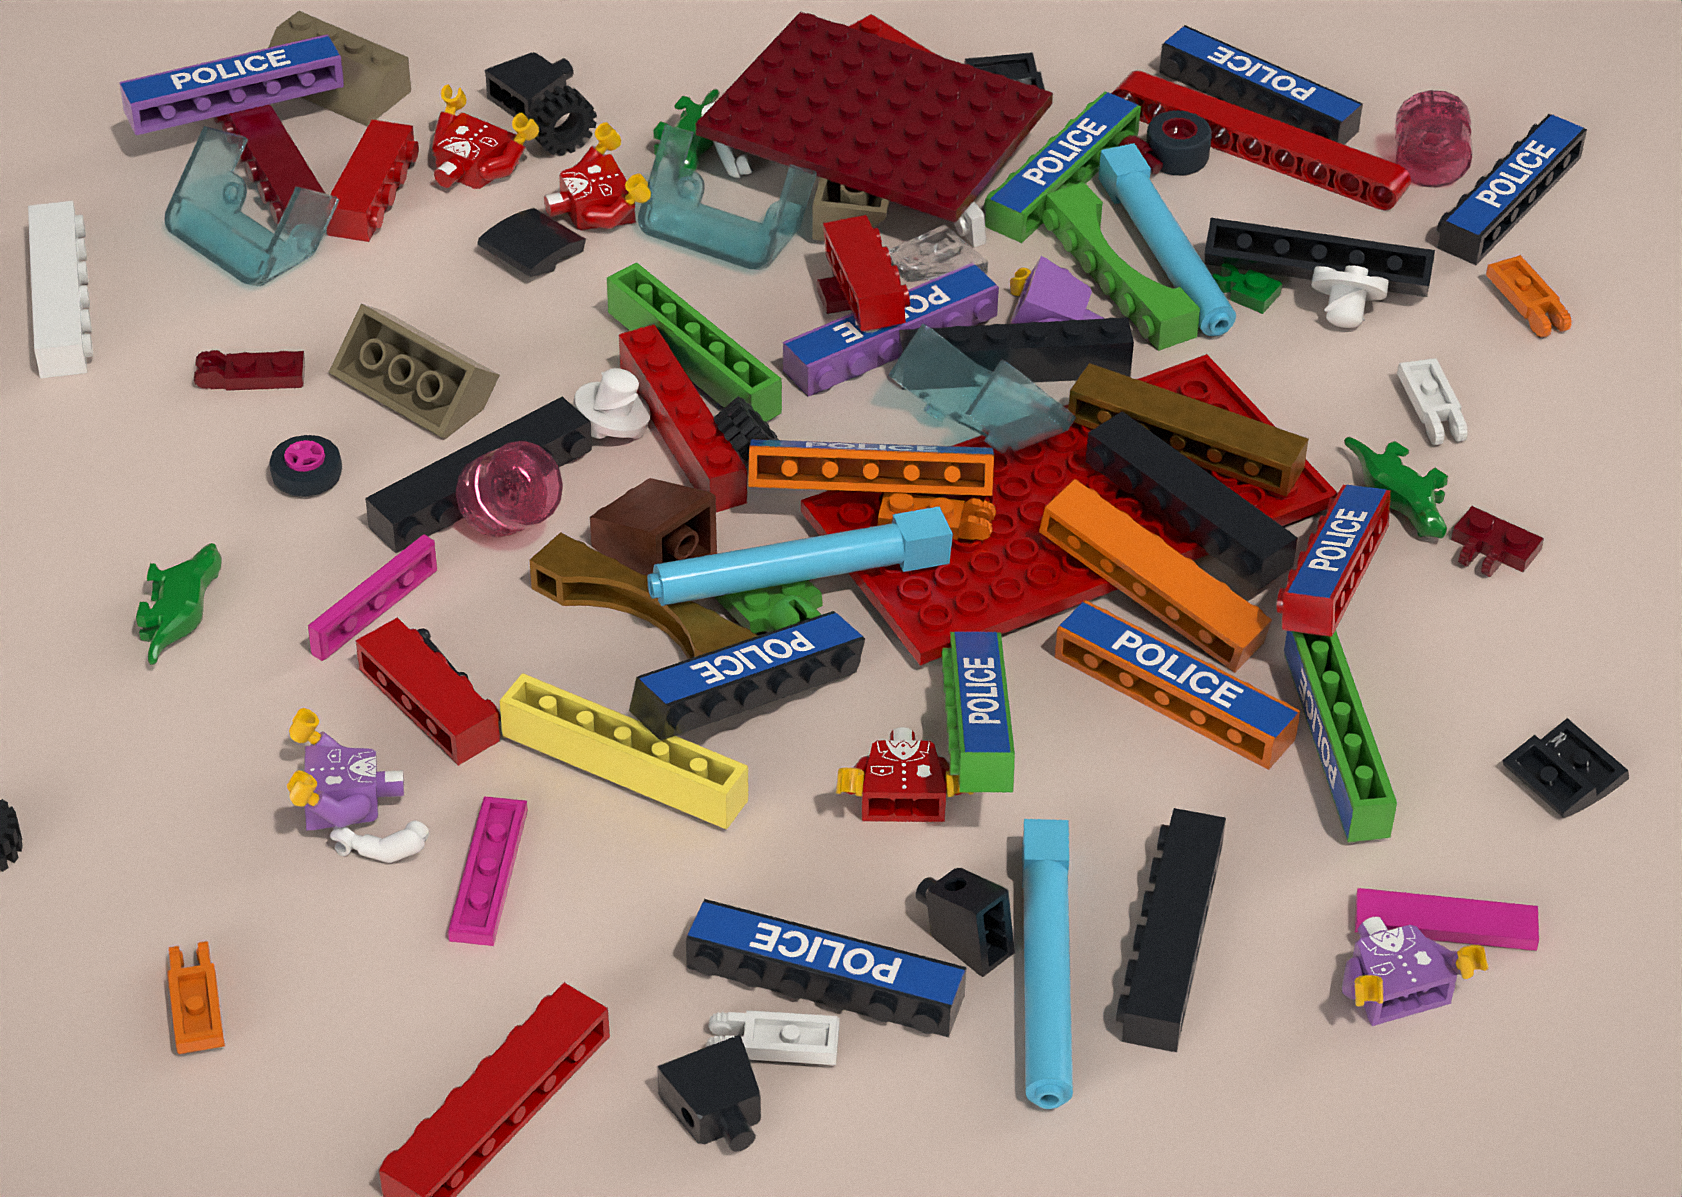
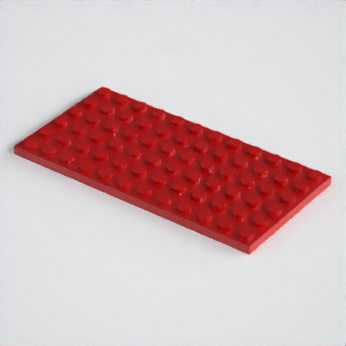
[801,354,1338,665]

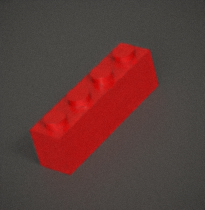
[323,119,419,242]
[823,215,910,332]
[356,617,501,766]

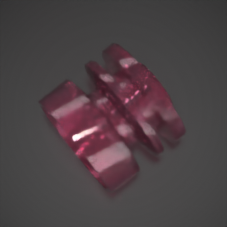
[1395,90,1473,188]
[456,441,563,538]

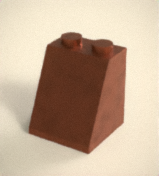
[590,478,717,576]

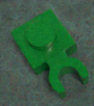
[1212,263,1282,314]

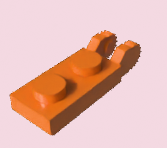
[1486,255,1572,338]
[878,492,996,541]
[168,941,225,1054]

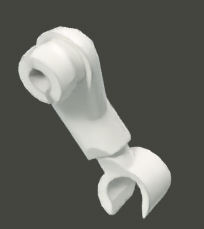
[702,102,753,178]
[330,821,429,863]

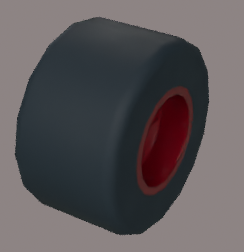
[1146,111,1211,175]

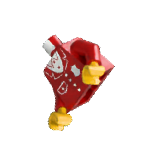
[432,84,539,189]
[544,122,651,230]
[836,727,974,822]

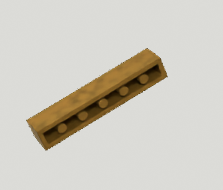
[1067,363,1309,497]

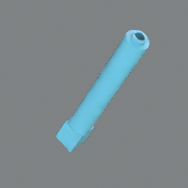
[1098,143,1236,336]
[647,506,953,606]
[1022,819,1073,1109]

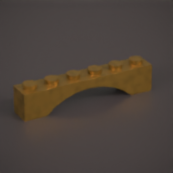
[529,532,758,659]

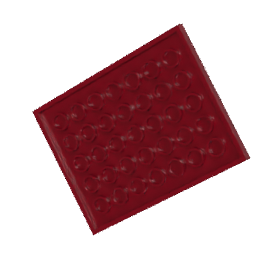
[696,11,1053,223]

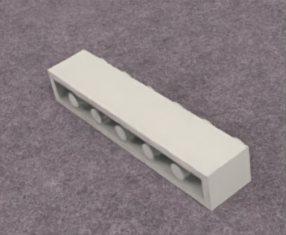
[28,201,93,378]

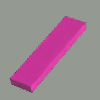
[308,534,437,661]
[448,796,528,946]
[1355,888,1539,951]

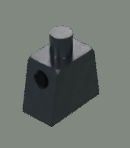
[485,52,574,118]
[916,867,1015,977]
[657,1035,761,1152]

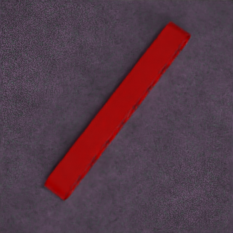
[1112,70,1411,210]

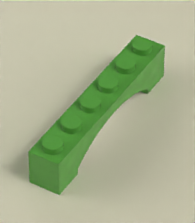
[1042,182,1200,351]

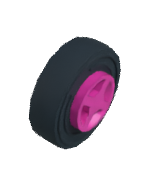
[269,435,342,497]

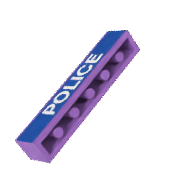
[119,34,344,135]
[783,263,999,397]

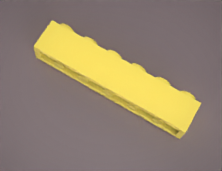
[499,673,749,830]

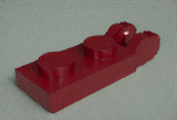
[194,350,305,391]

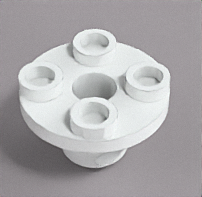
[1311,266,1389,328]
[573,368,651,439]

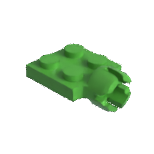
[714,580,823,634]

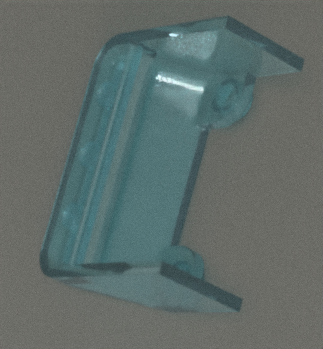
[638,124,817,270]
[164,126,340,286]
[888,323,1076,454]

